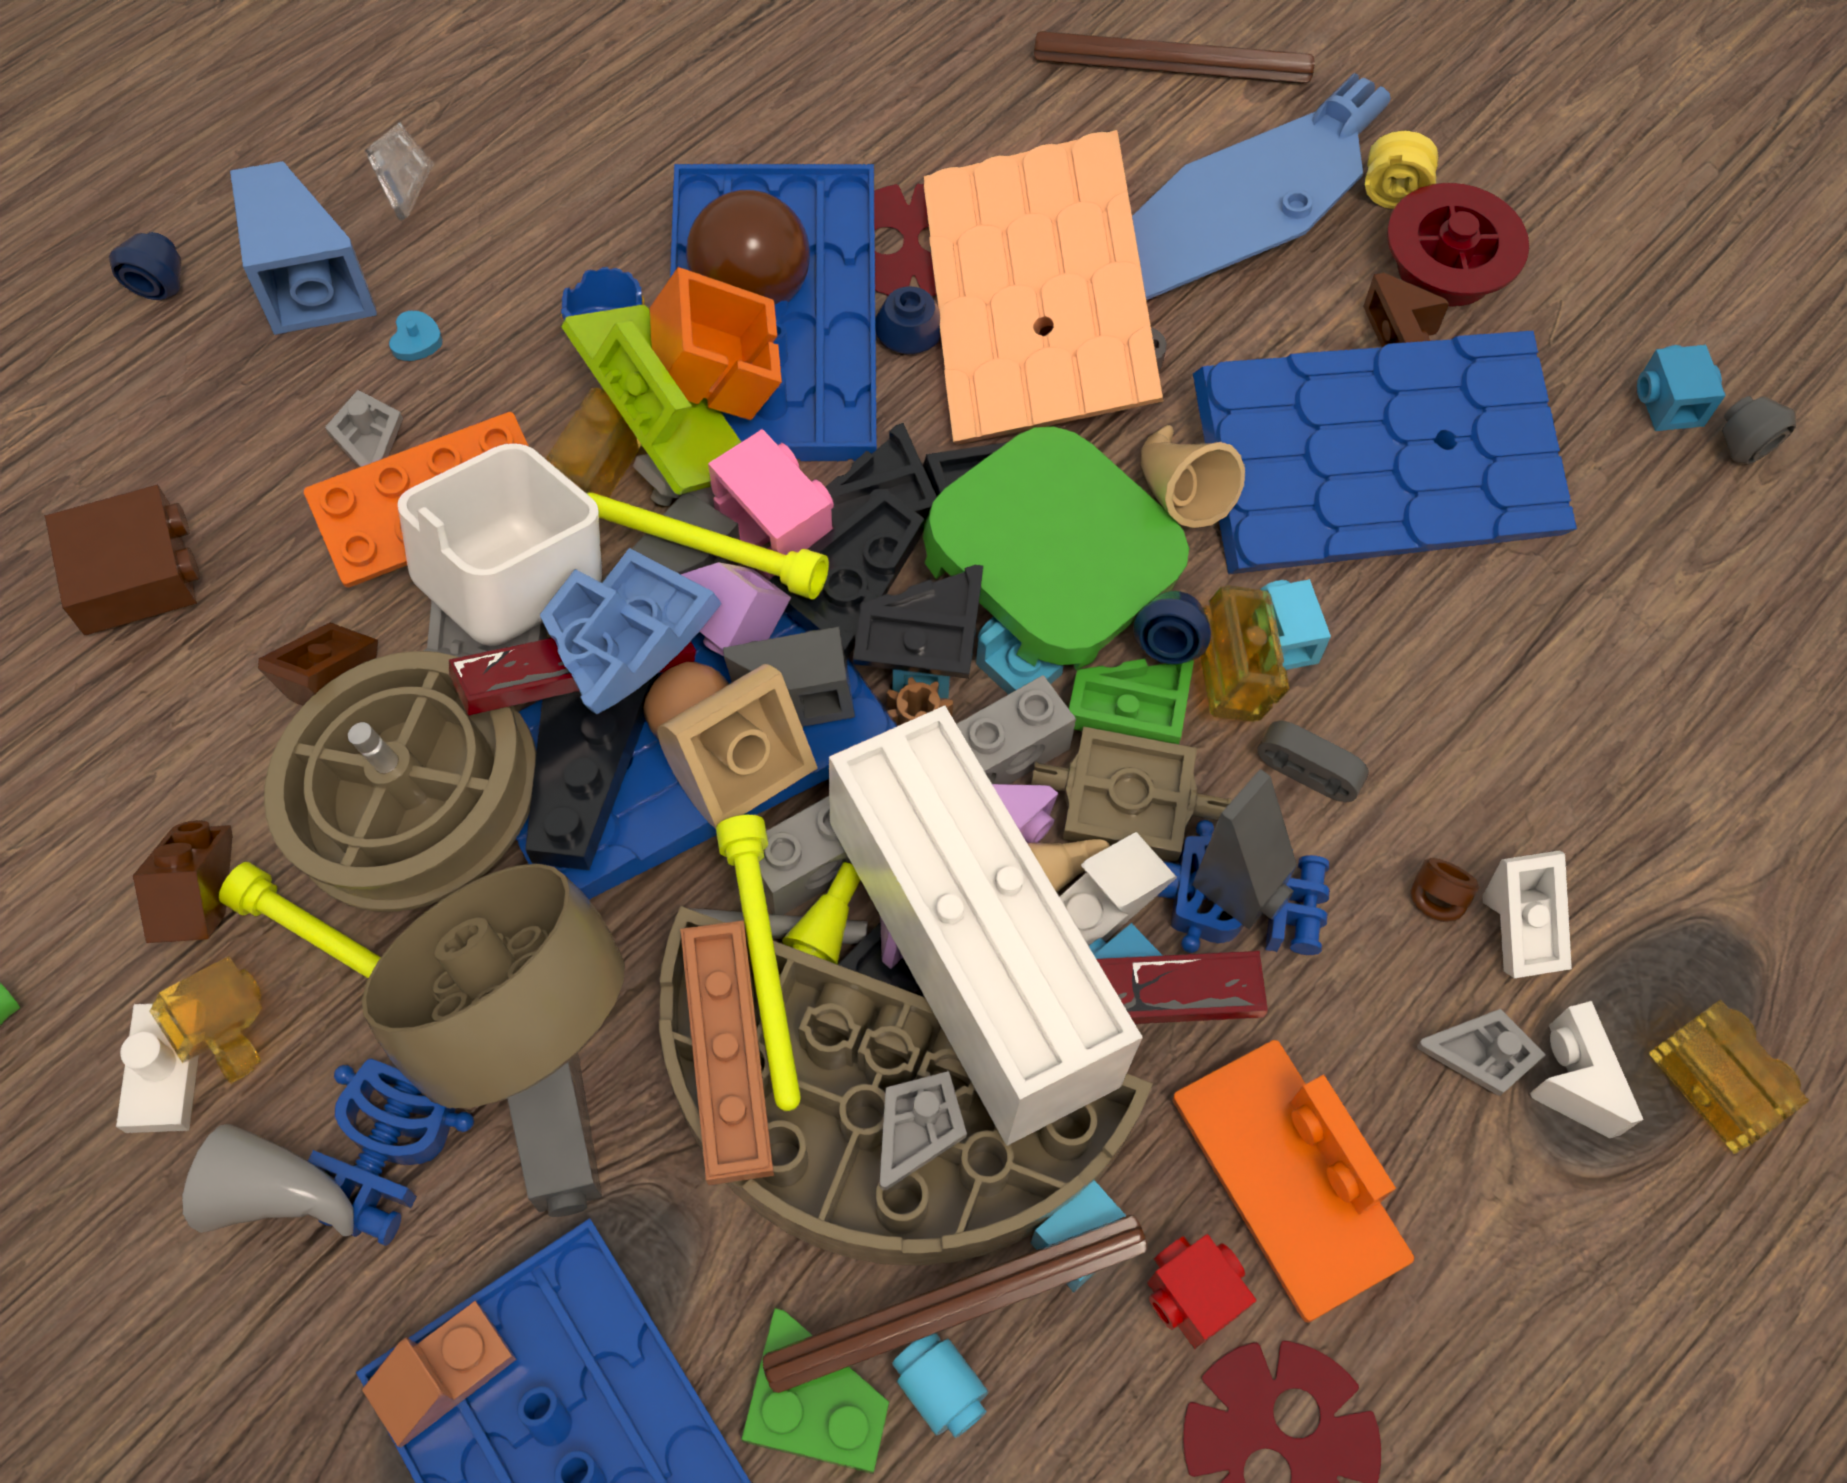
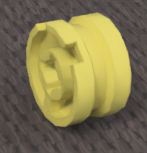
[1365,131,1439,209]

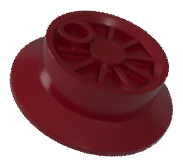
[1387,183,1529,307]

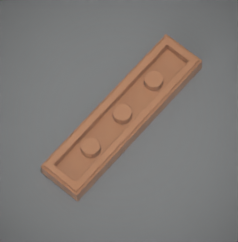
[680,920,774,1185]

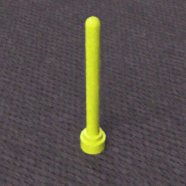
[586,493,829,599]
[716,815,801,1111]
[219,862,381,978]

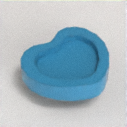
[389,311,443,361]

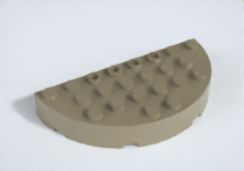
[659,906,1153,1266]

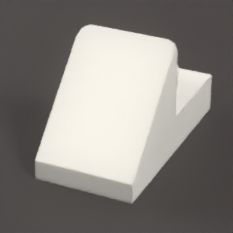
[1059,832,1177,946]
[1482,850,1572,978]
[1530,1001,1644,1138]

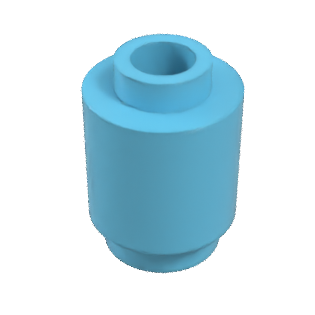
[892,1333,989,1438]

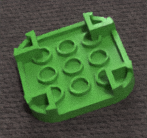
[923,427,1189,671]

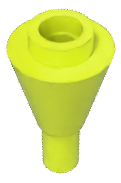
[782,862,861,965]

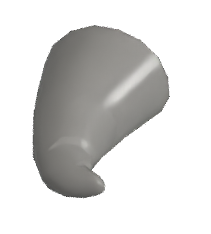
[182,1124,354,1236]

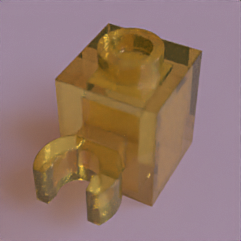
[149,956,262,1084]

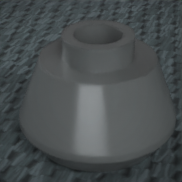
[1722,396,1796,464]

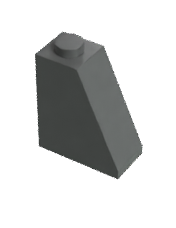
[507,1054,602,1217]

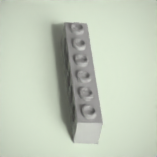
[759,675,1076,915]

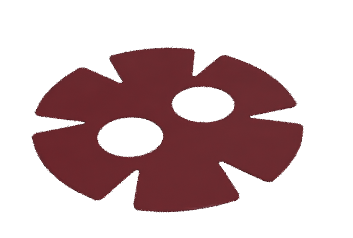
[874,183,937,296]
[1183,1341,1381,1483]

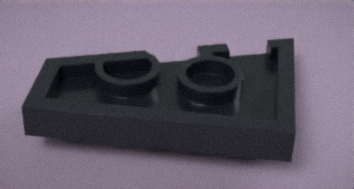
[768,488,924,660]

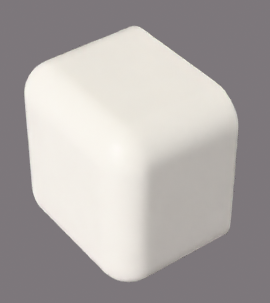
[398,444,602,646]

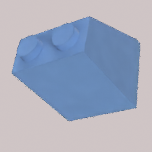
[230,161,377,335]

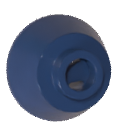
[109,232,181,300]
[875,286,941,354]
[1134,591,1211,664]

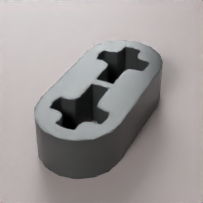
[1257,721,1369,802]

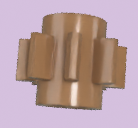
[887,677,953,726]

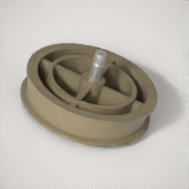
[264,651,537,912]

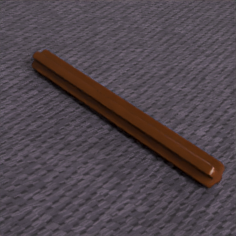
[1034,31,1315,83]
[763,1215,1147,1393]

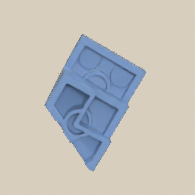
[540,548,722,714]

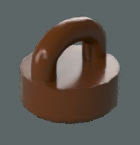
[1410,858,1479,922]

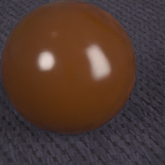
[686,190,810,305]

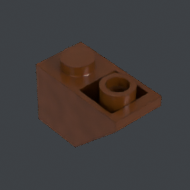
[133,820,233,943]

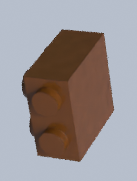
[44,484,200,636]

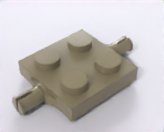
[1031,726,1231,861]

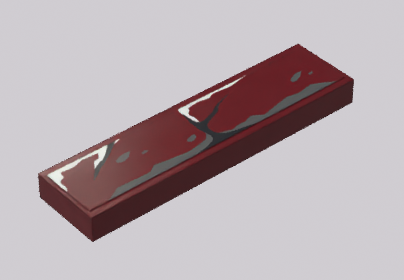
[449,638,696,716]
[1096,951,1268,1024]

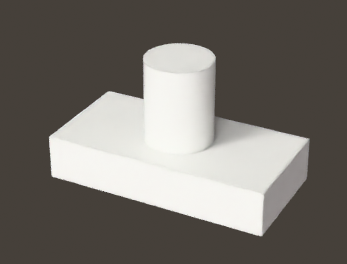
[116,1002,204,1133]

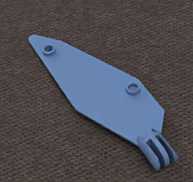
[1132,73,1391,300]

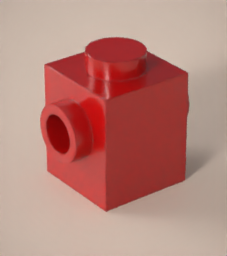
[1147,1234,1257,1349]

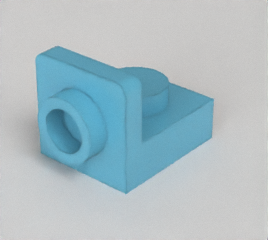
[976,617,1064,695]

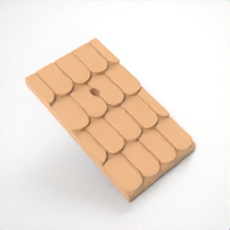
[924,130,1164,445]

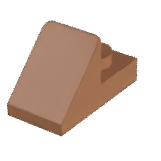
[362,1301,517,1448]

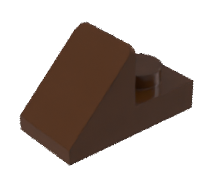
[1363,272,1449,347]
[258,622,378,706]

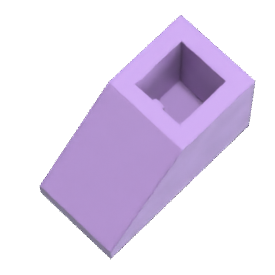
[681,562,791,656]

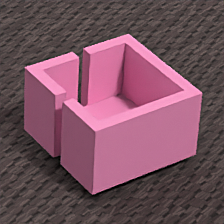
[708,429,834,580]

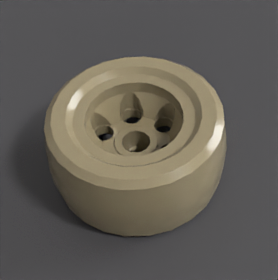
[362,864,625,1108]

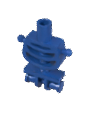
[1157,820,1330,955]
[308,1059,474,1246]

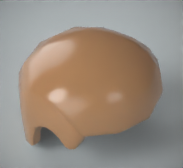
[643,662,729,740]

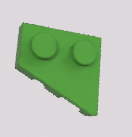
[1069,659,1194,744]
[742,1308,889,1474]

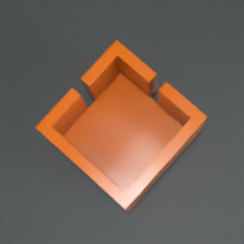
[650,267,782,420]

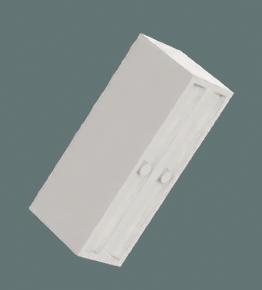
[829,706,1143,1146]

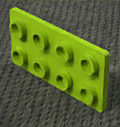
[561,305,741,495]

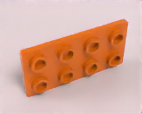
[304,412,529,588]
[1172,1040,1414,1323]

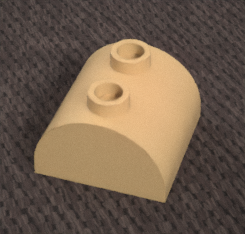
[657,664,818,829]

